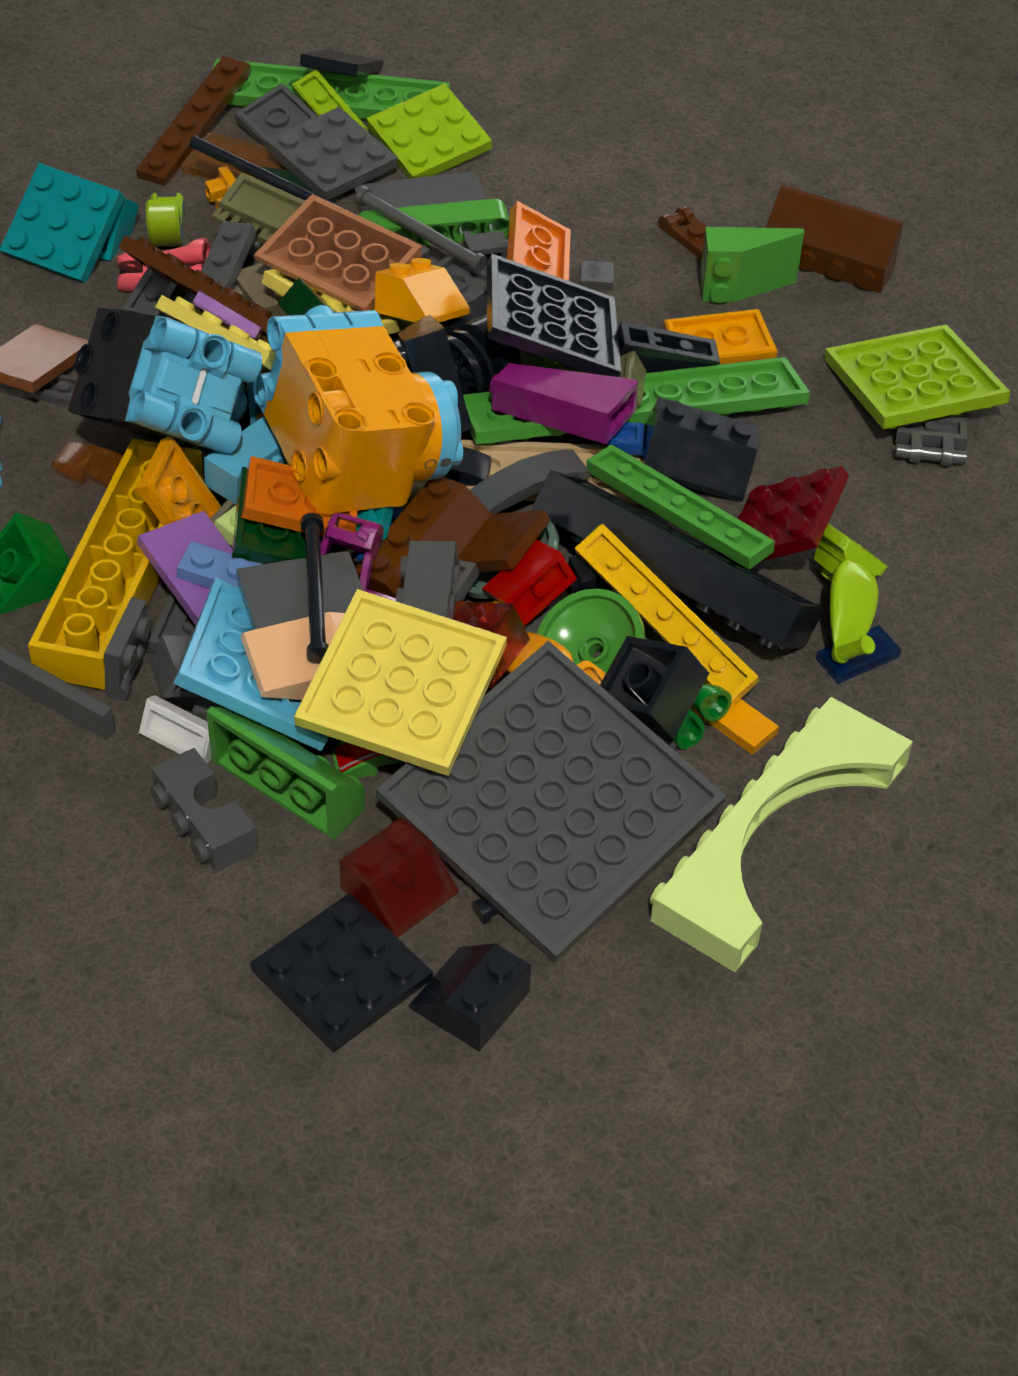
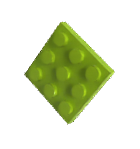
[366,83,492,179]

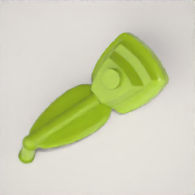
[814,523,888,663]

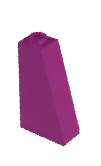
[489,363,638,444]

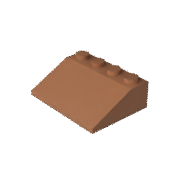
[254,194,422,311]

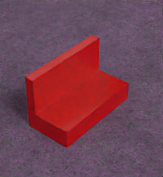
[482,540,577,628]

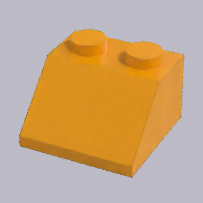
[374,258,470,322]

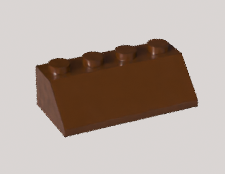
[766,184,904,293]
[355,477,492,598]

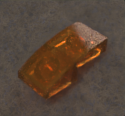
[51,442,124,485]

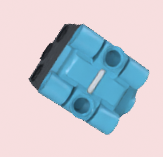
[68,307,262,454]

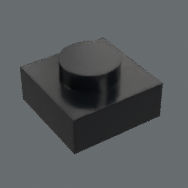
[566,555,597,595]

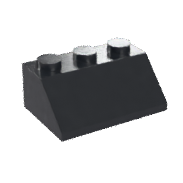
[396,315,471,432]
[642,397,758,502]

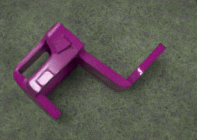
[321,513,396,601]

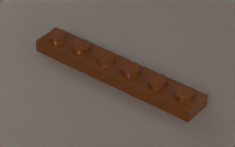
[136,55,251,186]

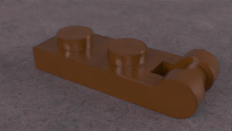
[658,205,708,261]

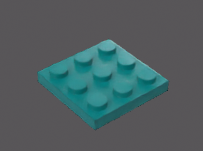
[0,163,125,283]

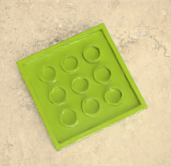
[825,324,1010,429]

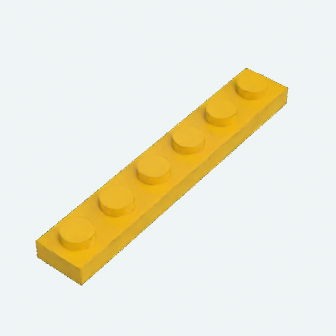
[575,523,760,707]

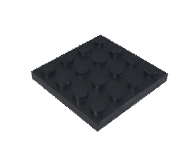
[486,254,621,377]

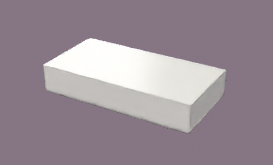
[139,695,211,763]

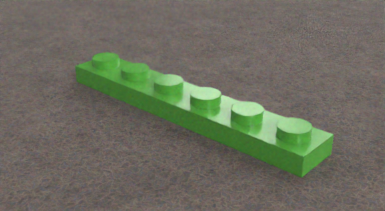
[587,444,775,570]

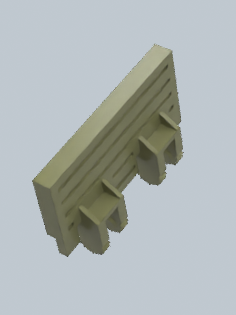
[211,172,305,250]

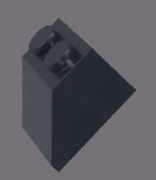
[600,636,709,740]
[409,943,531,1052]

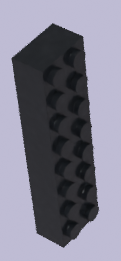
[531,470,825,652]

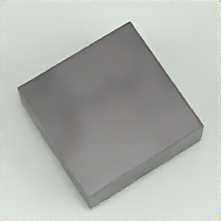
[580,261,614,291]

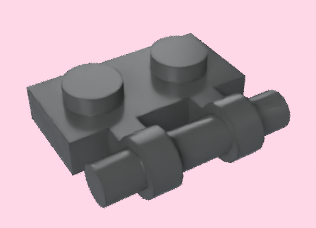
[895,416,967,467]

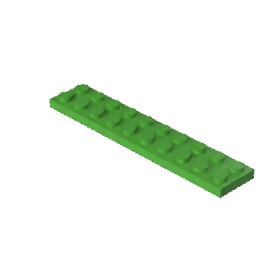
[463,357,810,445]

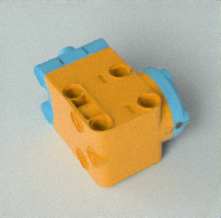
[252,305,463,515]

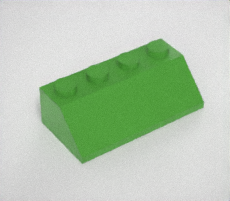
[206,706,365,840]

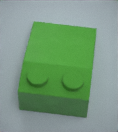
[700,227,804,303]

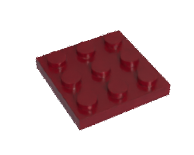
[737,466,849,561]

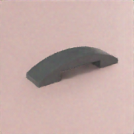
[470,449,591,514]

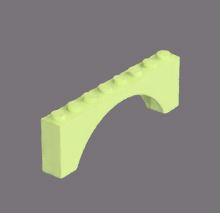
[650,697,913,972]

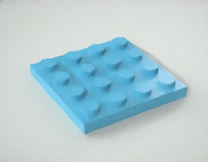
[173,577,329,751]

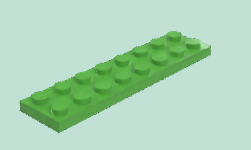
[212,58,450,119]

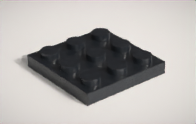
[250,893,433,1053]

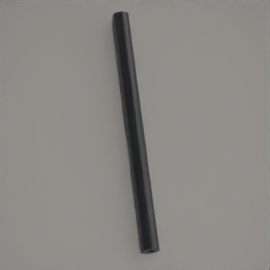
[189,135,358,215]

